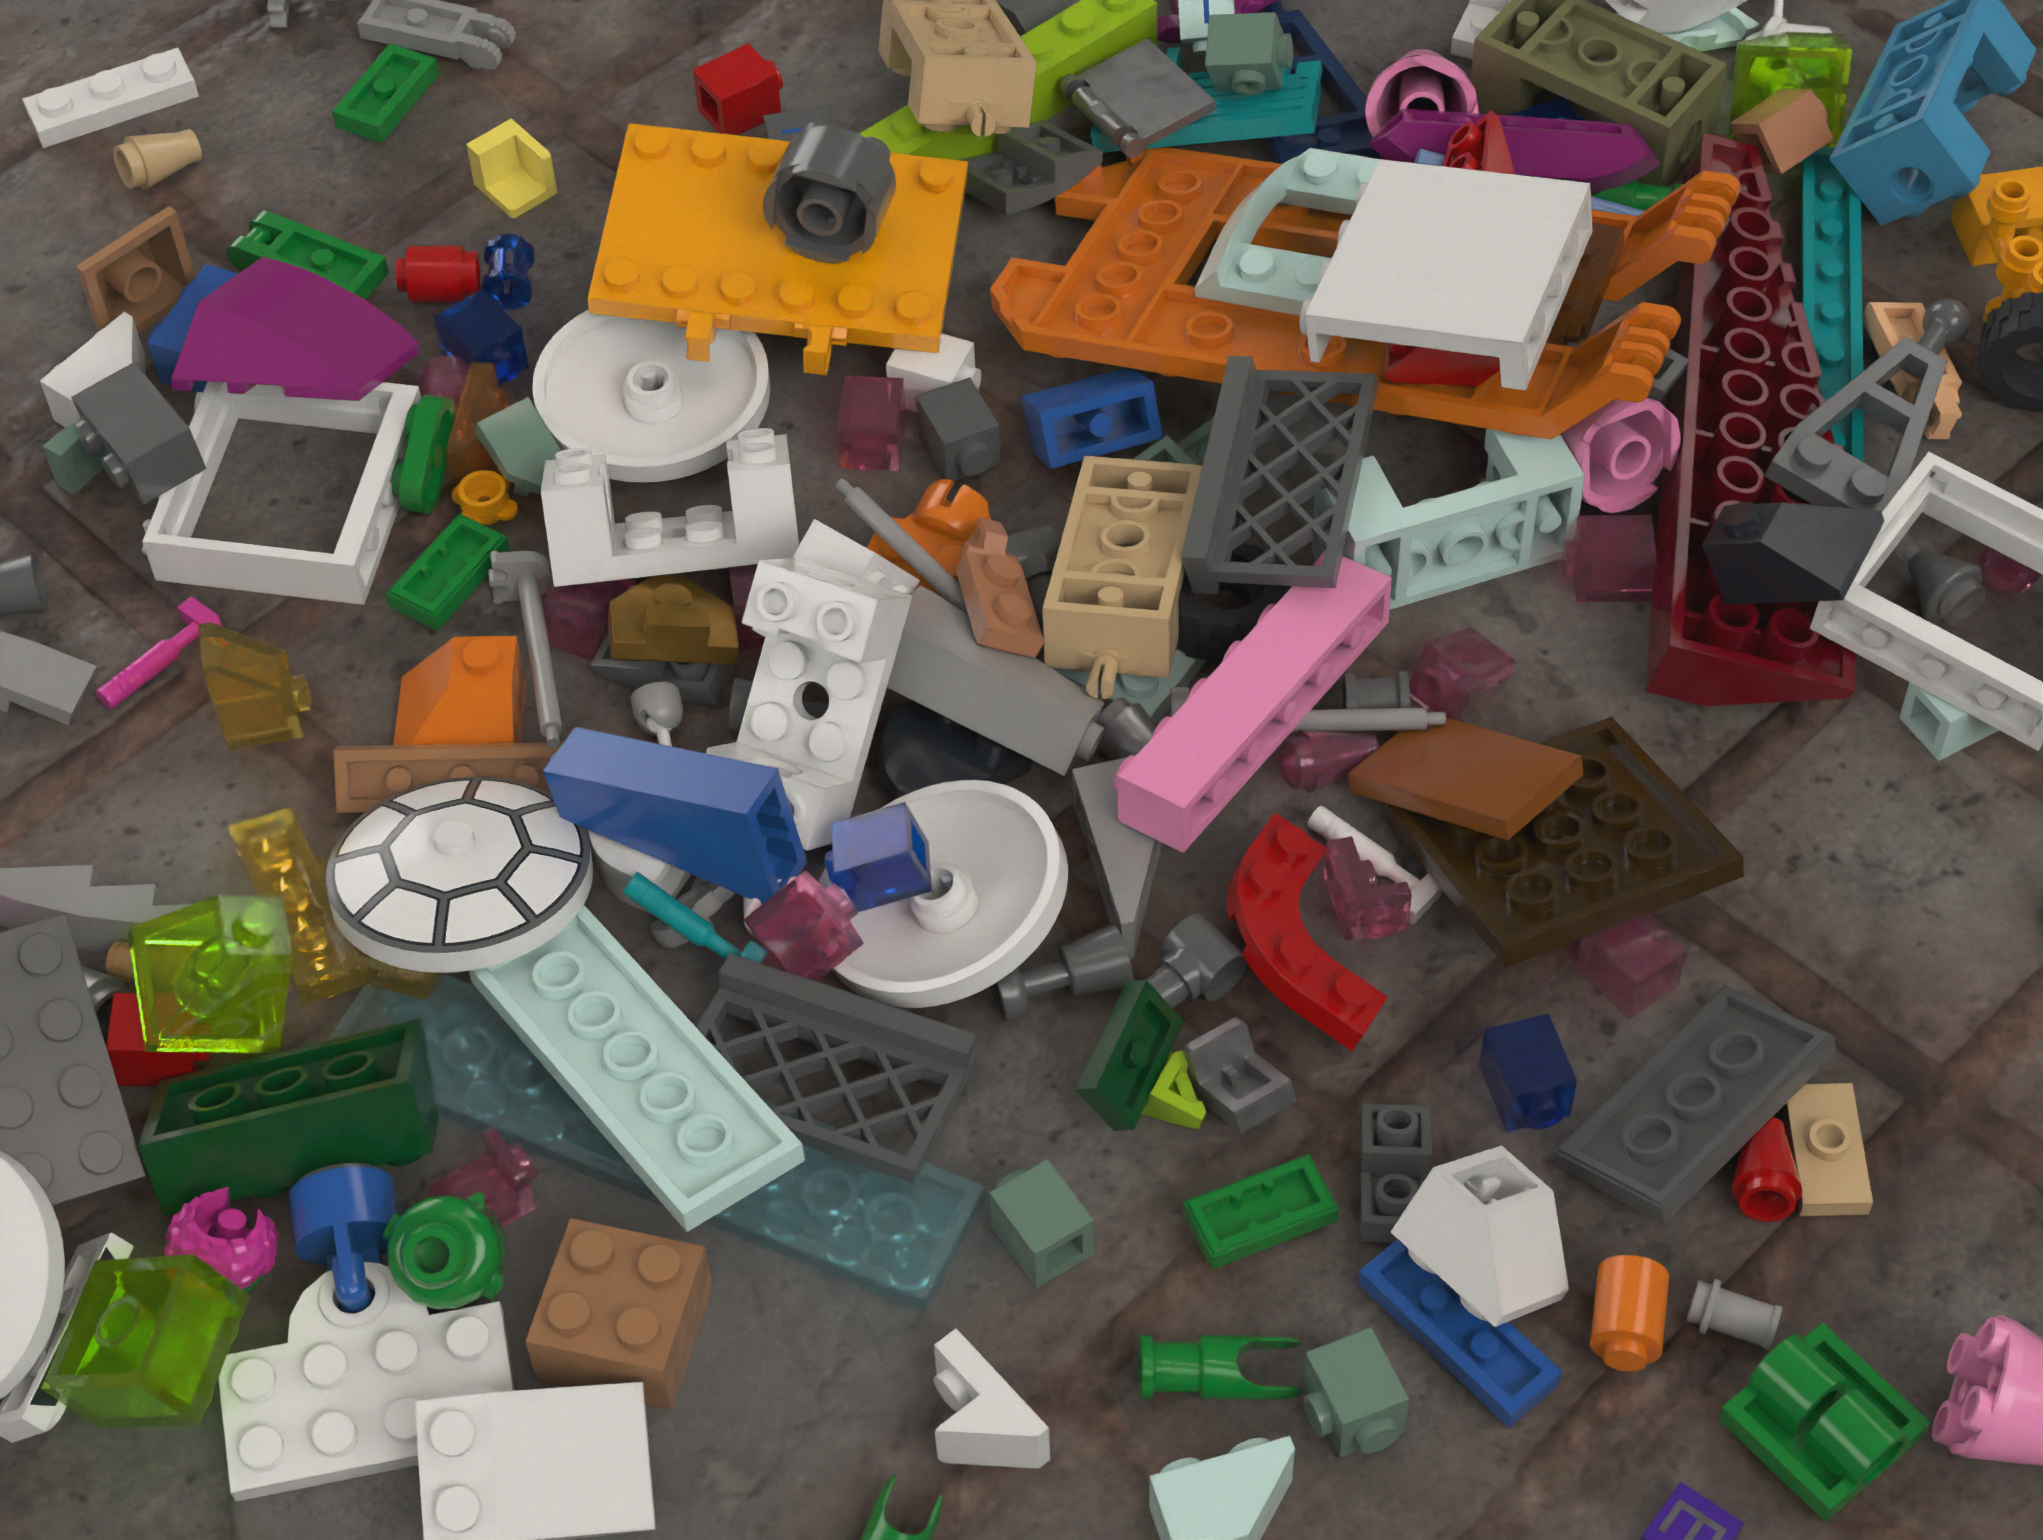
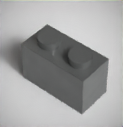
[71,362,207,504]

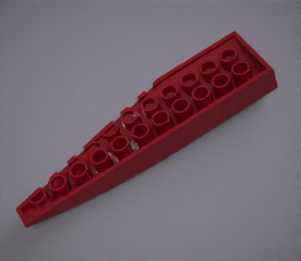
[1645,133,1855,706]

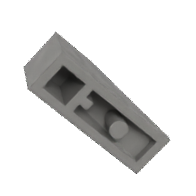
[1072,755,1163,959]

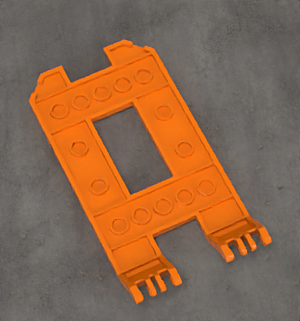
[990,147,1741,440]

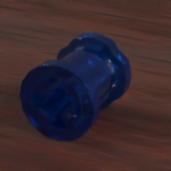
[481,234,535,310]

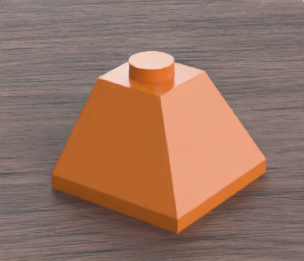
[393,636,527,745]

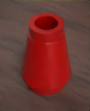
[1731,1117,1802,1222]

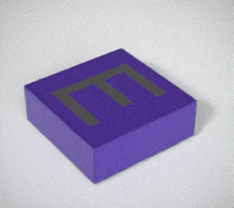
[1640,1482,1744,1540]

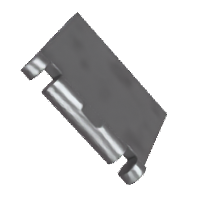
[1060,38,1217,158]

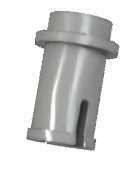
[1686,1278,1782,1350]

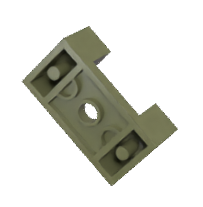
[1470,0,1727,186]

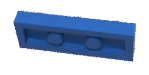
[1358,1239,1562,1428]

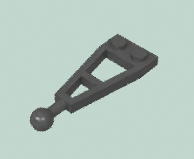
[1764,298,1971,512]

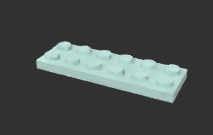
[469,905,805,1232]

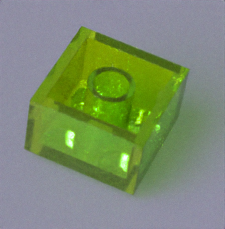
[41,1254,251,1428]

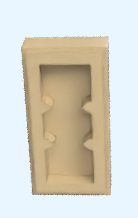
[1782,1083,1873,1216]

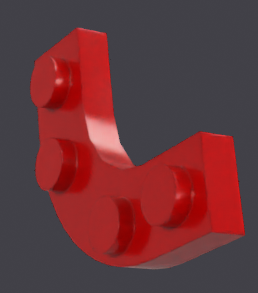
[1227,812,1388,1051]

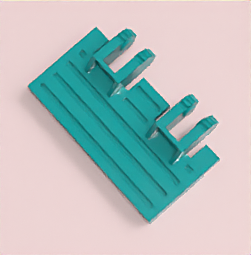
[1090,47,1322,152]

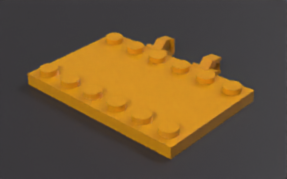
[588,123,968,375]

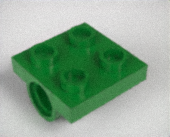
[1718,1322,1931,1522]

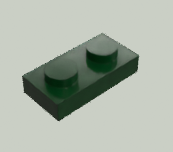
[1075,980,1184,1131]

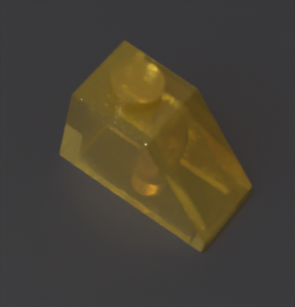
[198,622,312,750]

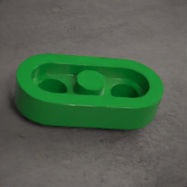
[392,394,456,515]

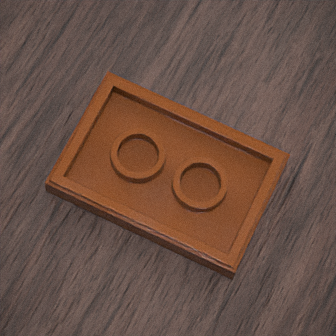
[1348,717,1584,840]

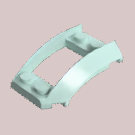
[1194,148,1379,316]

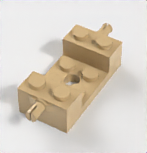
[878,0,1037,137]
[1042,456,1203,699]

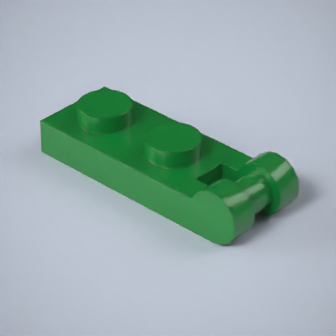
[226,210,389,300]

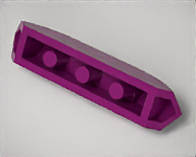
[1369,109,1661,193]

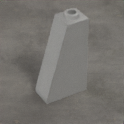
[887,586,1105,776]

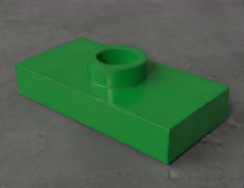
[385,513,510,631]
[1183,1154,1339,1270]

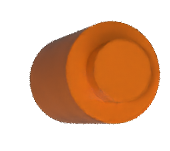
[1590,1255,1670,1372]

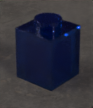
[434,289,529,395]
[825,802,932,912]
[1479,1014,1577,1132]

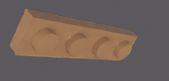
[333,742,564,813]

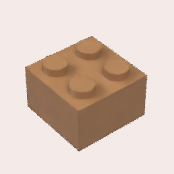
[525,1218,713,1411]

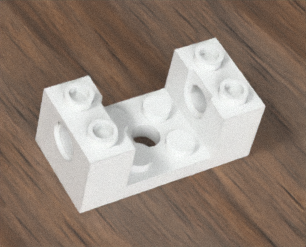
[541,428,799,587]
[706,558,912,851]

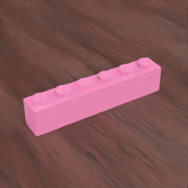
[1114,552,1392,853]

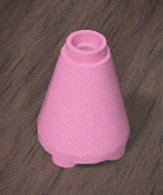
[1932,1316,2043,1466]

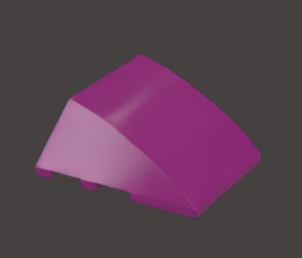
[171,257,419,401]

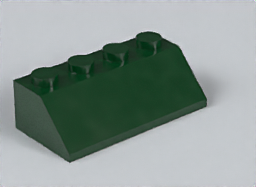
[138,1018,438,1217]

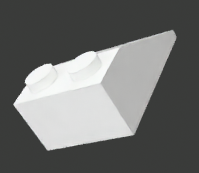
[414,1382,656,1540]

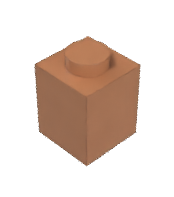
[1729,89,1834,174]

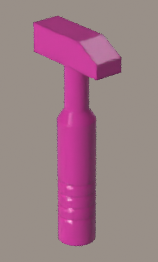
[95,596,227,710]

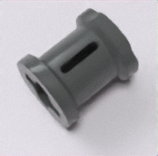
[1342,671,1410,709]

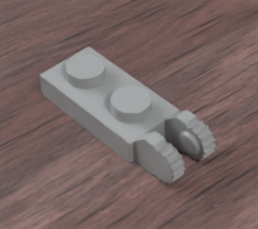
[357,0,516,71]

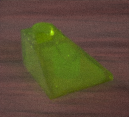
[1728,32,1852,148]
[128,895,293,1053]

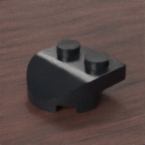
[877,700,1033,800]

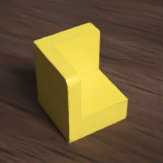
[466,118,558,218]

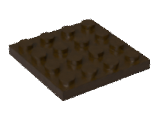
[1384,717,1744,968]

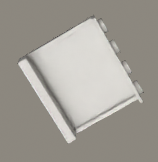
[1299,159,1593,390]

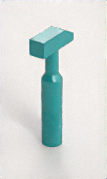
[622,871,768,963]

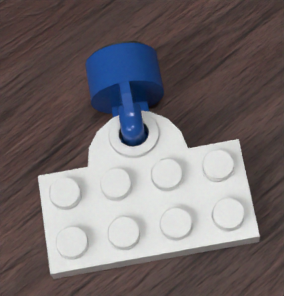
[216,1163,515,1502]

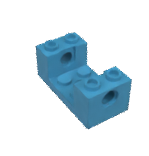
[1829,0,2037,226]

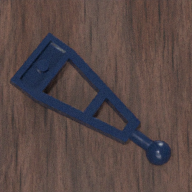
[1262,0,1385,164]

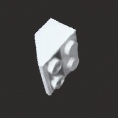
[1391,1145,1569,1327]

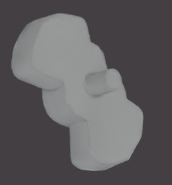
[651,877,734,949]

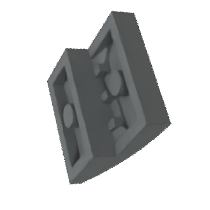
[959,120,1103,215]

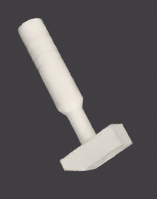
[1307,806,1442,925]

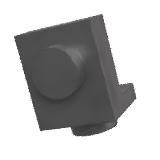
[1184,1017,1297,1134]

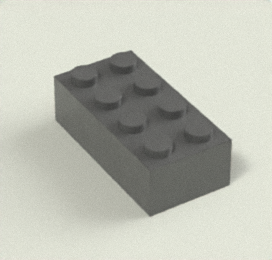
[0,914,146,1212]

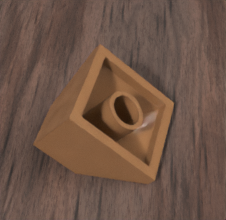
[76,206,196,334]

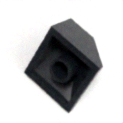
[1702,502,1885,605]

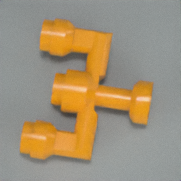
[1982,177,2043,322]

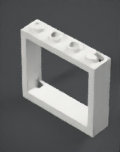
[141,381,421,605]
[1810,452,2043,751]

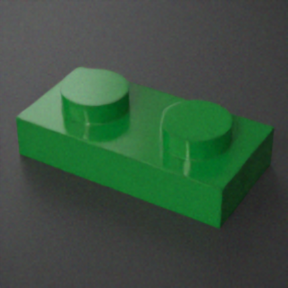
[332,43,439,143]

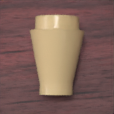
[113,129,202,190]

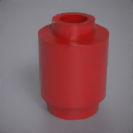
[396,245,481,303]

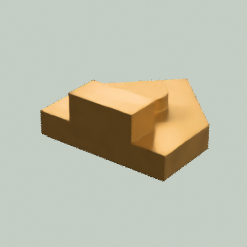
[608,573,739,665]

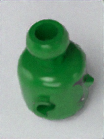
[382,1192,508,1309]

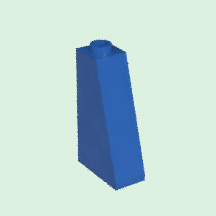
[543,727,807,908]

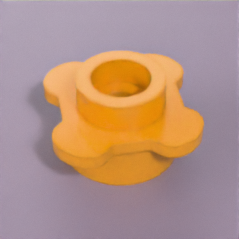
[451,470,518,525]

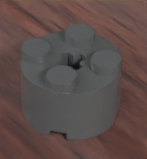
[763,121,896,263]

